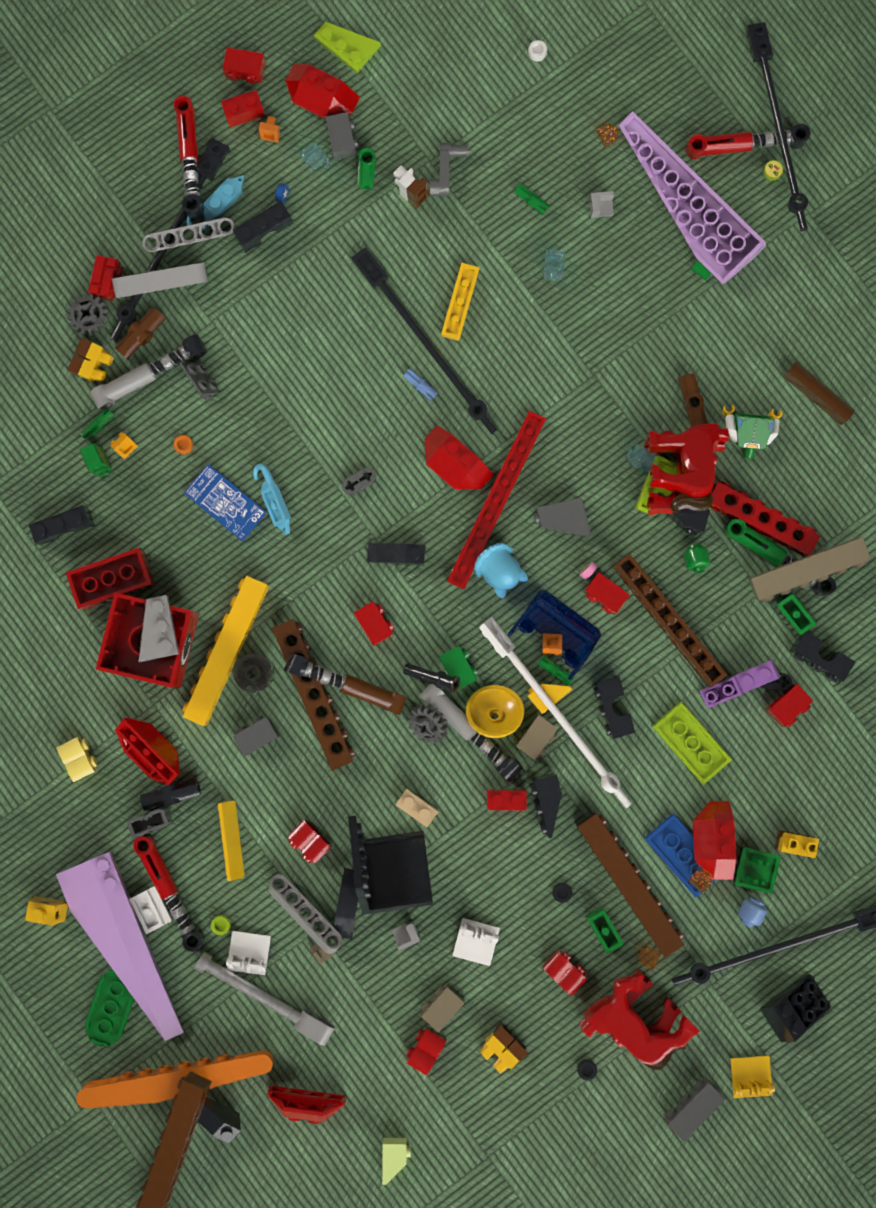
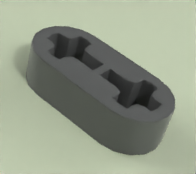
[342,468,376,496]

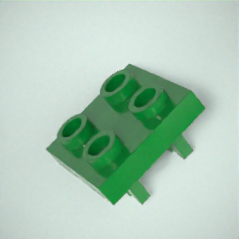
[733,846,781,894]

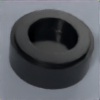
[552,882,572,903]
[577,1059,597,1081]

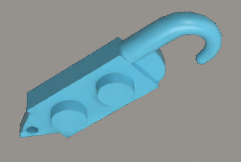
[187,176,245,231]
[253,464,291,534]

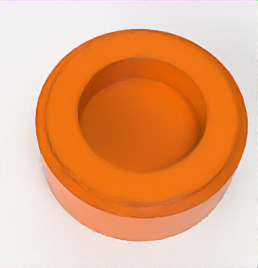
[173,435,193,455]

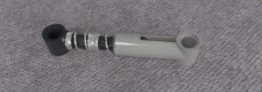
[90,334,207,410]
[419,683,523,783]

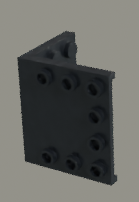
[348,816,433,915]

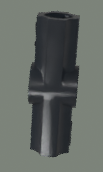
[140,779,201,811]

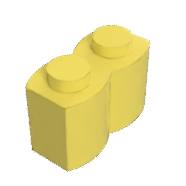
[56,736,98,782]

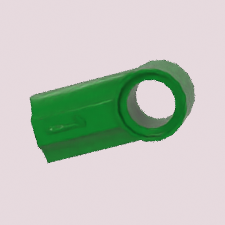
[357,148,376,190]

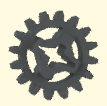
[66,294,109,336]
[407,704,449,744]

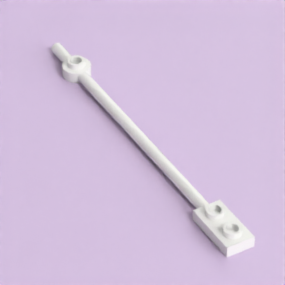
[479,617,632,808]

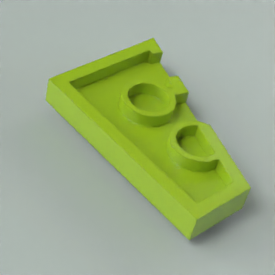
[314,22,381,73]
[634,455,678,516]

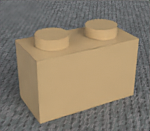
[395,788,438,827]

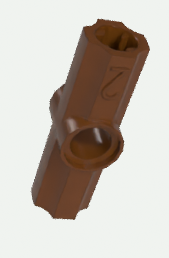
[115,307,166,360]
[678,373,708,427]

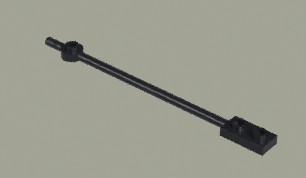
[746,22,808,232]
[110,138,230,341]
[351,247,498,435]
[671,905,876,986]

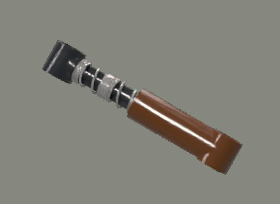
[284,652,407,715]

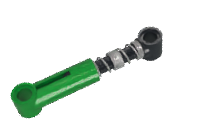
[724,519,836,596]

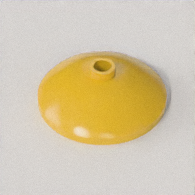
[466,685,524,738]

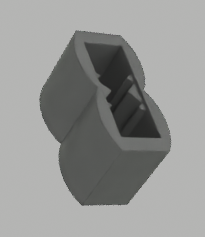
[127,807,173,837]

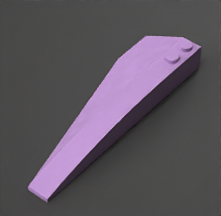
[619,111,766,285]
[56,851,184,1041]

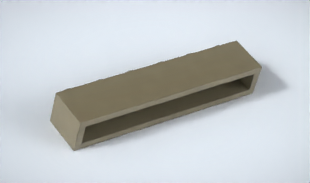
[748,537,871,602]

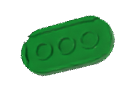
[85,969,135,1047]

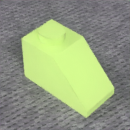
[382,1138,411,1185]

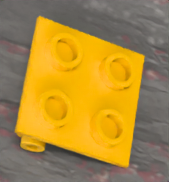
[730,1055,775,1098]

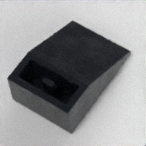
[529,773,562,839]
[760,974,831,1042]

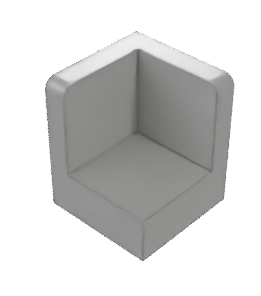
[589,191,614,218]
[392,920,420,950]

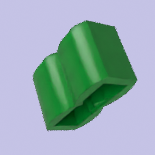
[80,443,112,478]

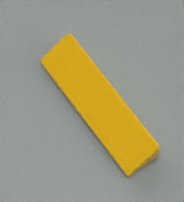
[218,800,245,881]

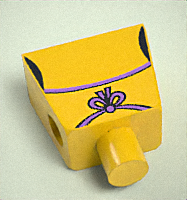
[25,896,68,925]

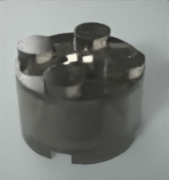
[233,654,275,693]

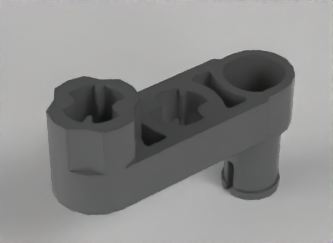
[430,143,468,196]

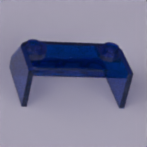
[508,590,601,680]

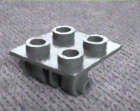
[179,362,220,401]

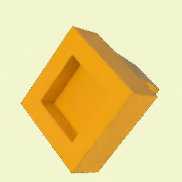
[110,432,138,459]

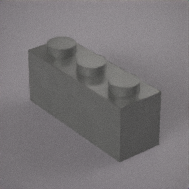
[664,1077,726,1142]

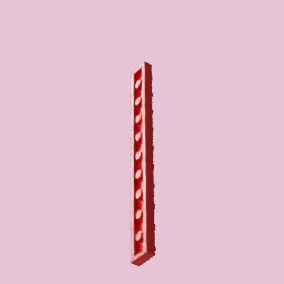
[447,410,546,590]

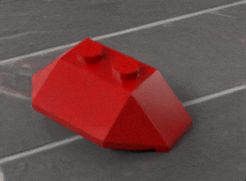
[285,64,360,119]
[424,425,494,490]
[115,717,180,785]
[692,801,736,880]
[267,1085,347,1124]

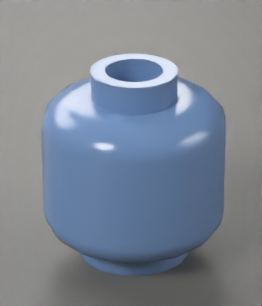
[738,897,767,928]

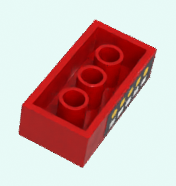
[65,548,156,610]

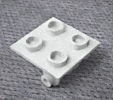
[452,918,500,966]
[226,931,271,975]

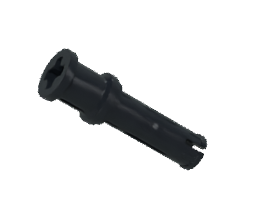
[403,663,460,693]

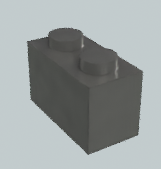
[326,112,359,160]
[232,715,280,757]

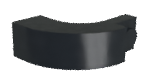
[334,868,358,939]

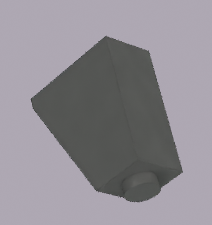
[533,497,591,537]

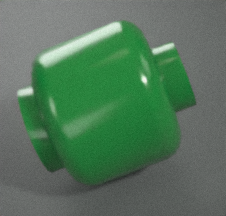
[683,544,711,574]

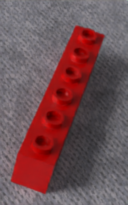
[710,481,821,557]

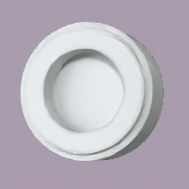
[528,40,547,61]

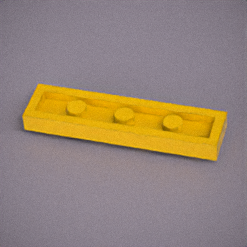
[441,262,480,341]

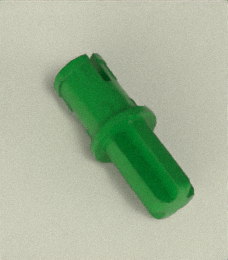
[514,184,550,215]
[80,407,115,441]
[538,655,574,686]

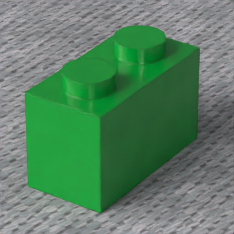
[776,589,816,635]
[439,646,478,690]
[585,906,624,954]

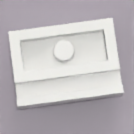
[129,886,173,934]

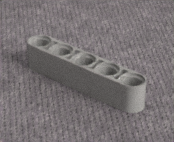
[142,218,234,252]
[112,263,208,298]
[268,874,342,954]

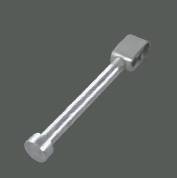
[194,951,335,1046]

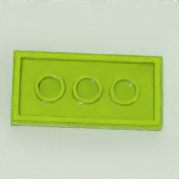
[652,701,732,785]

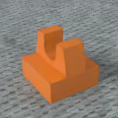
[259,116,280,143]
[542,633,562,656]

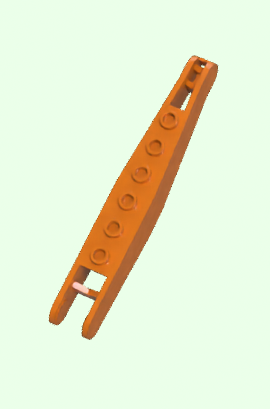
[76,1050,274,1108]

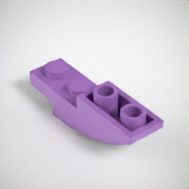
[700,660,780,708]

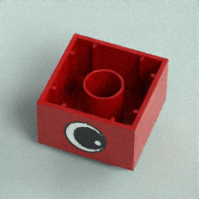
[95,593,200,688]

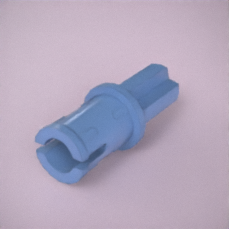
[404,368,438,401]

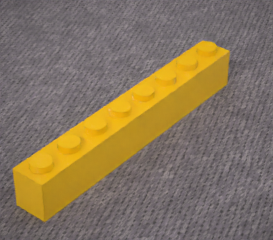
[182,576,270,726]

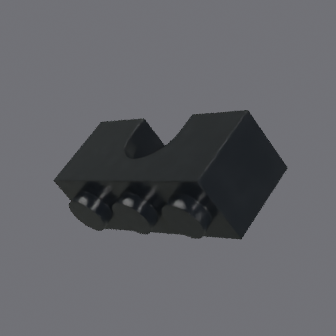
[233,201,293,253]
[28,505,95,545]
[790,631,856,683]
[593,677,636,739]

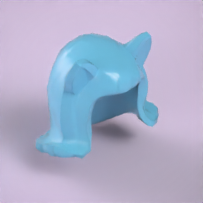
[474,543,528,598]

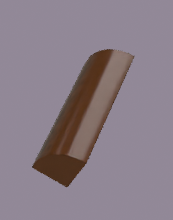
[783,361,855,425]

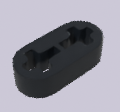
[759,673,792,690]

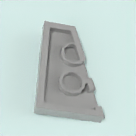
[139,595,179,662]

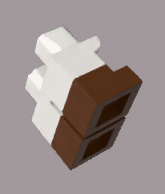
[393,165,429,209]

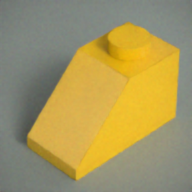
[527,684,572,714]

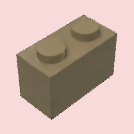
[515,715,558,760]
[421,983,465,1033]

